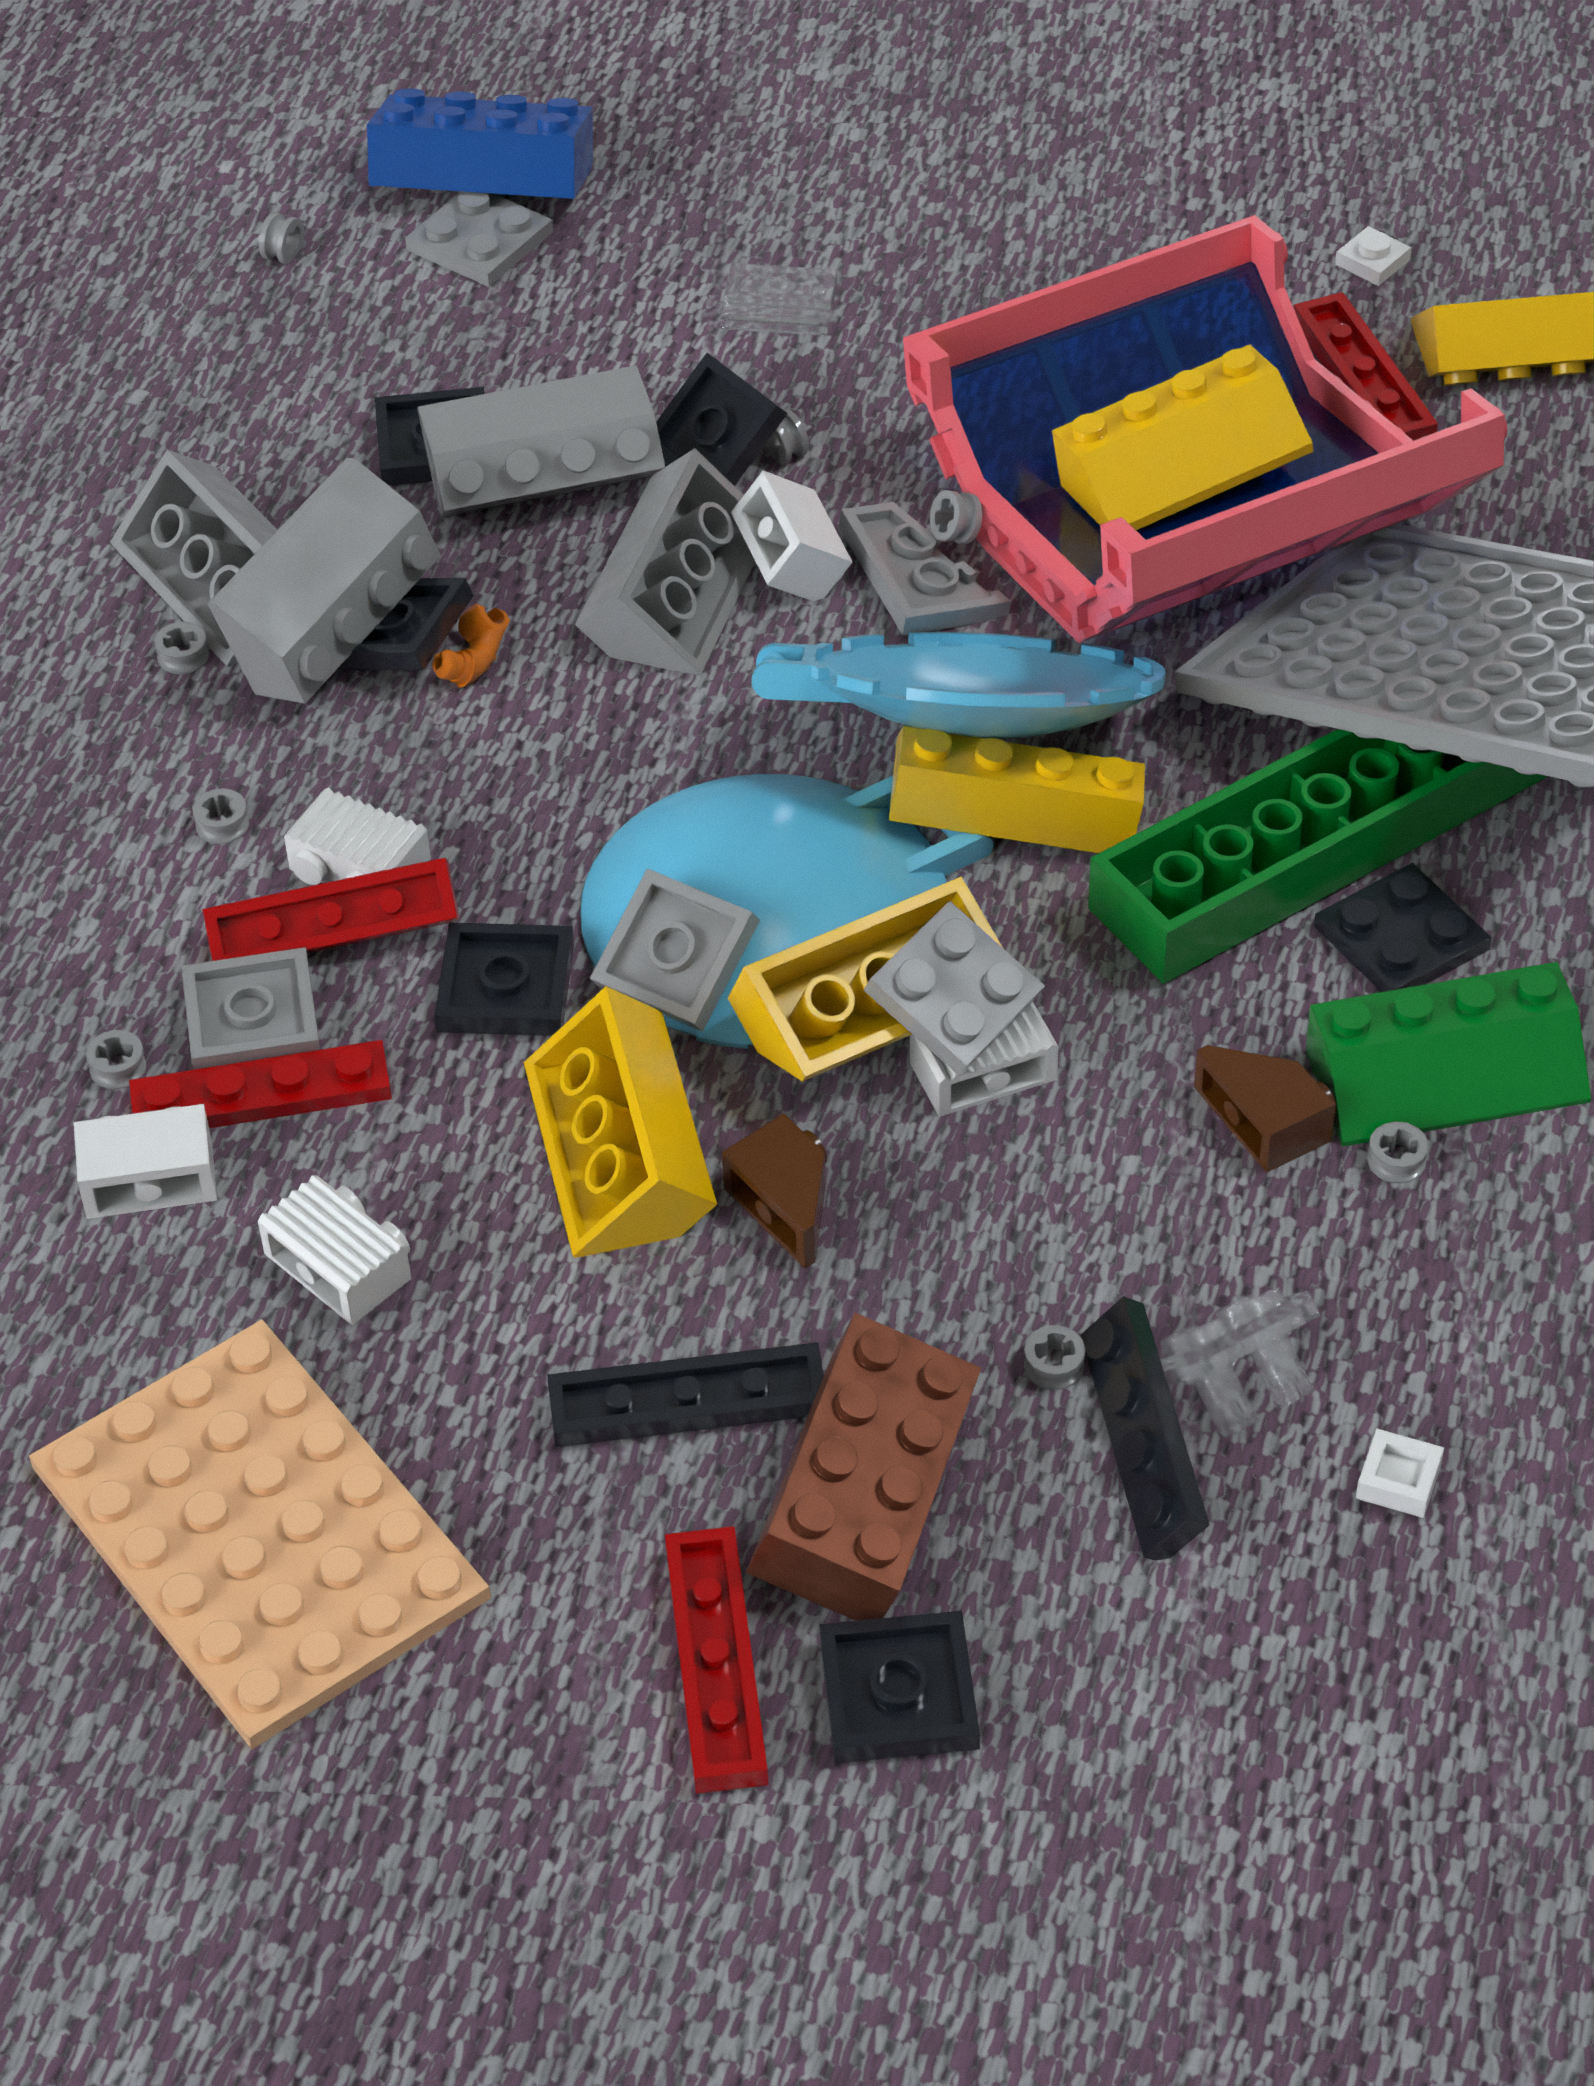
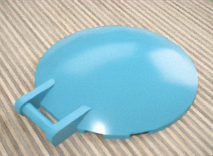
[751,632,1166,739]
[580,774,993,1049]

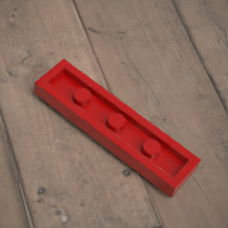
[1293,292,1438,441]
[202,857,460,961]
[129,1040,392,1128]
[665,1526,769,1794]

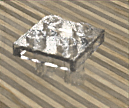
[1159,1287,1321,1439]

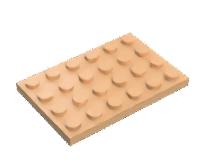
[29,1319,491,1749]

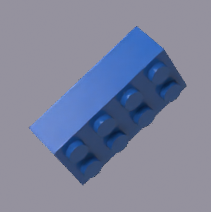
[367,88,593,199]

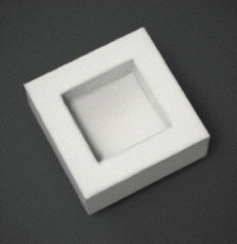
[1335,226,1411,286]
[1356,1429,1444,1518]

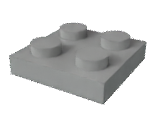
[405,191,553,287]
[590,868,760,1032]
[864,901,1045,1076]
[181,947,320,1069]

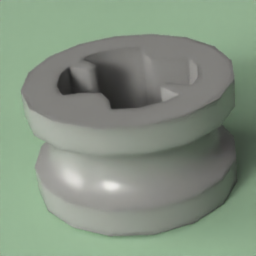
[259,212,305,265]
[763,409,809,466]
[930,490,983,544]
[154,622,209,674]
[192,788,249,844]
[86,1030,146,1089]
[1367,1122,1429,1183]
[1024,1325,1086,1390]

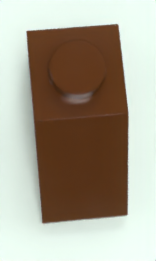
[1194,1045,1337,1173]
[722,1113,827,1269]

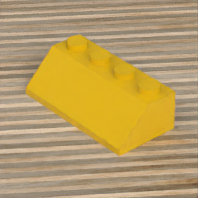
[1410,292,1594,386]
[1052,344,1314,530]
[889,726,1145,853]
[727,876,1003,1082]
[523,986,717,1258]

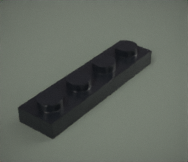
[1080,1296,1210,1561]
[547,1342,824,1447]

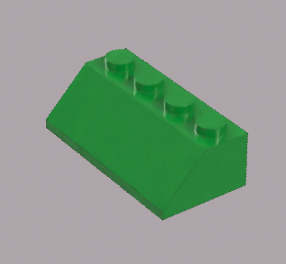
[1305,962,1591,1147]

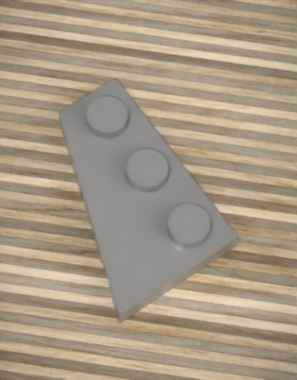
[838,502,1012,635]

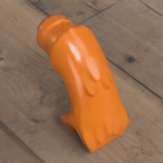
[432,603,510,688]

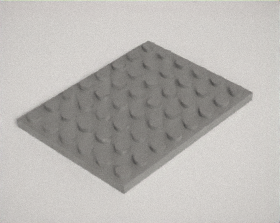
[1175,524,1594,787]

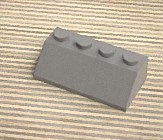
[417,365,665,518]
[575,448,755,676]
[110,449,277,667]
[208,458,441,703]

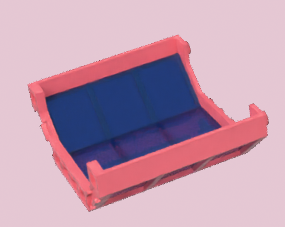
[903,215,1508,643]

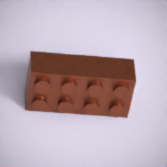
[746,1312,981,1621]

